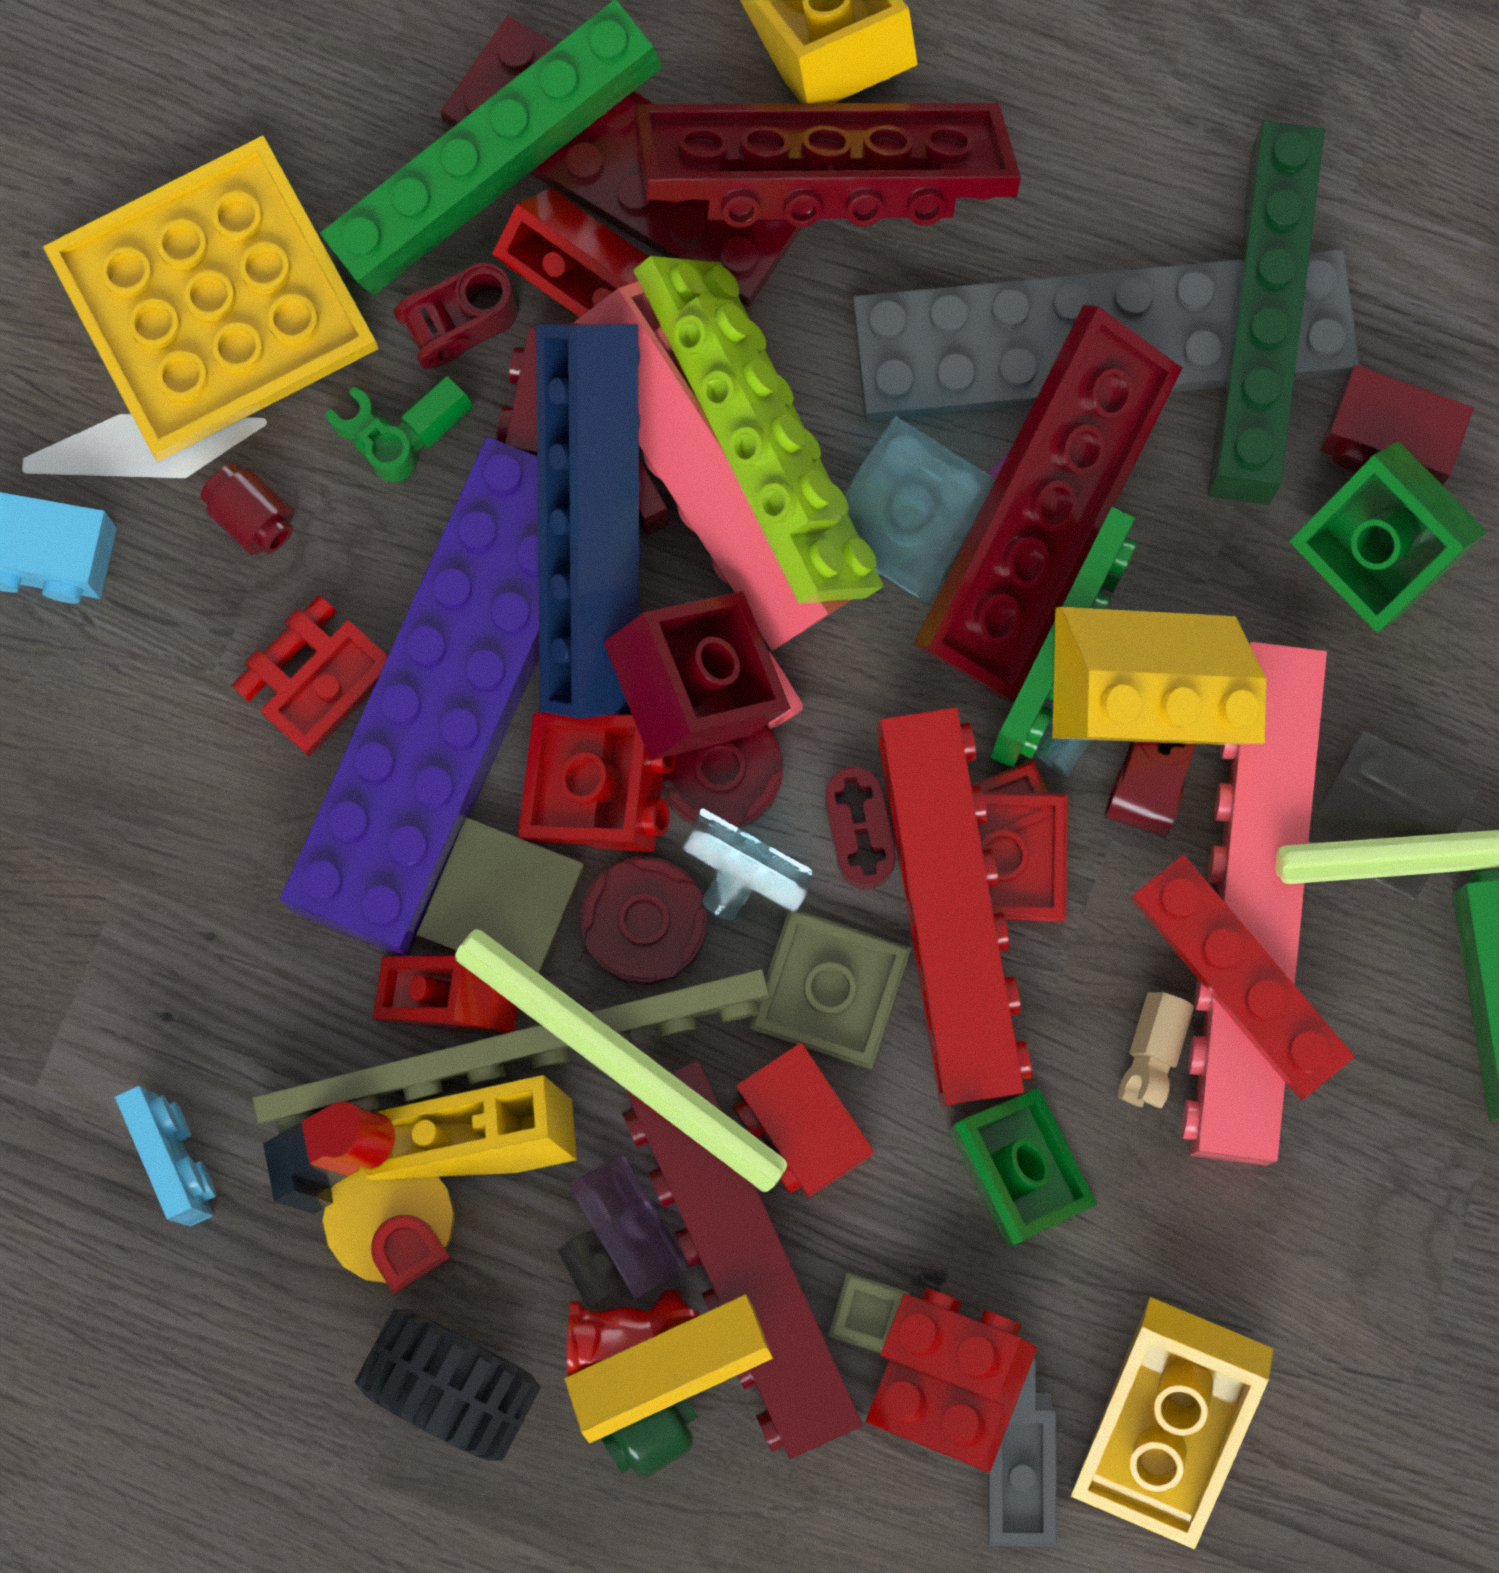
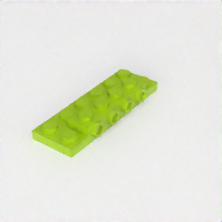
[633,256,884,604]

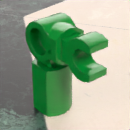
[325,375,474,483]

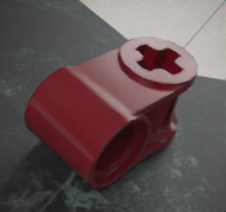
[393,263,518,369]
[1104,741,1196,838]

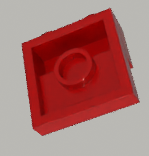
[518,713,677,852]
[865,1288,1038,1473]

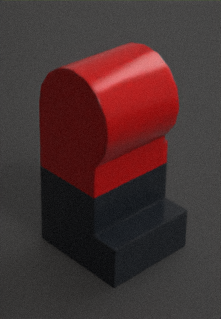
[263,1101,395,1214]

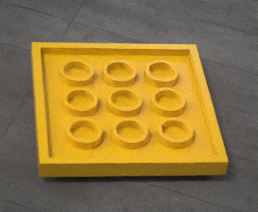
[43,135,378,463]

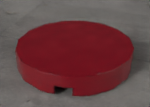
[662,725,783,832]
[580,856,708,985]

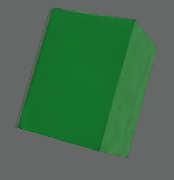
[949,1088,1097,1249]

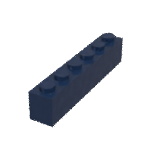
[536,323,641,719]

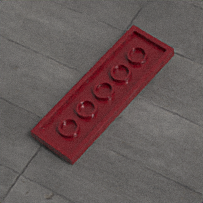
[441,15,803,307]
[914,304,1183,702]

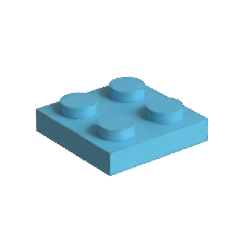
[115,1086,217,1227]

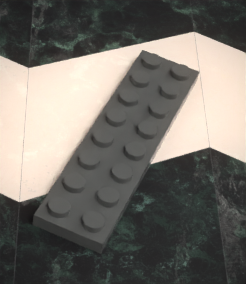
[853,250,1360,422]

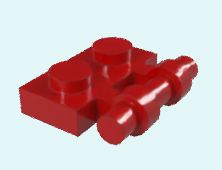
[231,595,388,757]

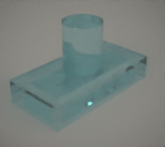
[682,808,812,921]

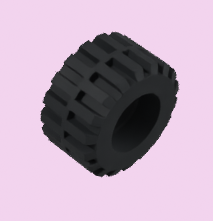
[354,1309,541,1461]

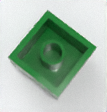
[1289,441,1488,633]

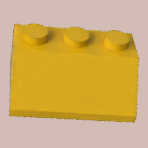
[1052,607,1266,745]

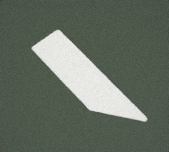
[22,414,267,478]

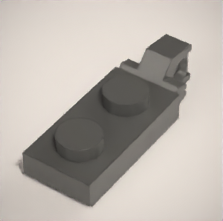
[987,1359,1057,1547]

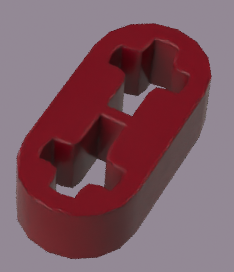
[825,767,895,890]

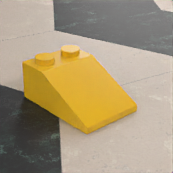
[740,0,918,104]
[1071,1297,1274,1549]

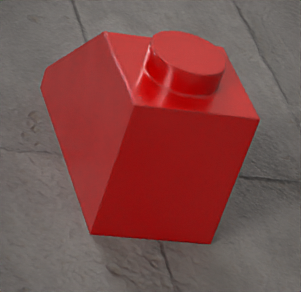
[372,956,519,1034]

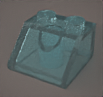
[845,416,996,604]

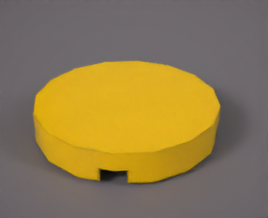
[323,1168,455,1283]

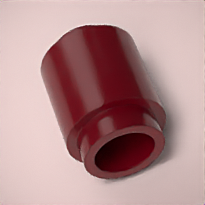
[200,463,294,555]

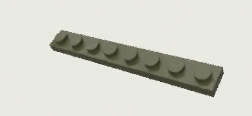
[252,969,771,1134]

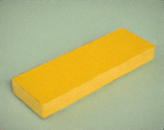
[564,1295,773,1443]

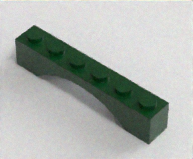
[1208,120,1325,505]

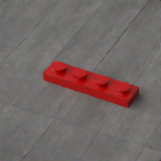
[1131,854,1355,1101]

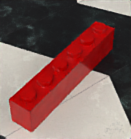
[876,707,1032,1107]

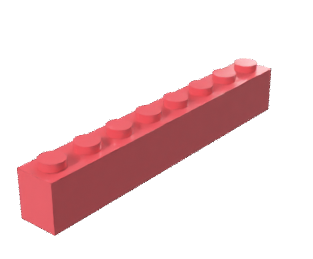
[1181,642,1327,1166]

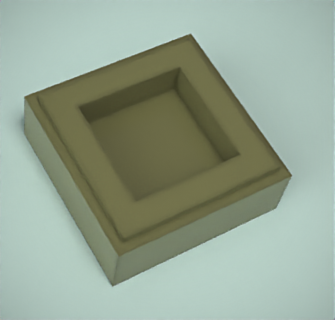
[828,1273,910,1353]

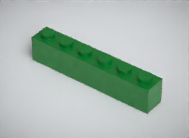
[320,0,663,296]

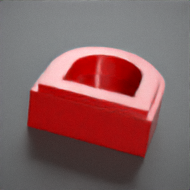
[371,1215,452,1295]

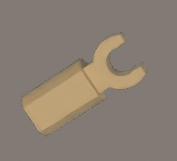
[1118,992,1194,1108]

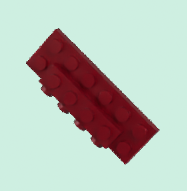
[634,103,1021,228]

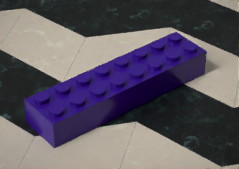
[280,436,539,956]

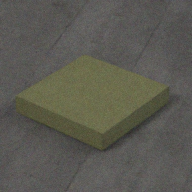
[416,817,585,975]
[749,907,912,1072]

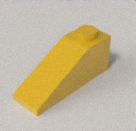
[365,1075,577,1180]

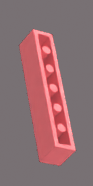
[574,281,851,651]

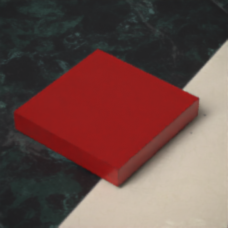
[978,791,1068,923]

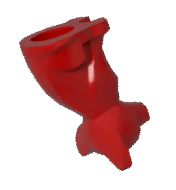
[567,1289,699,1376]

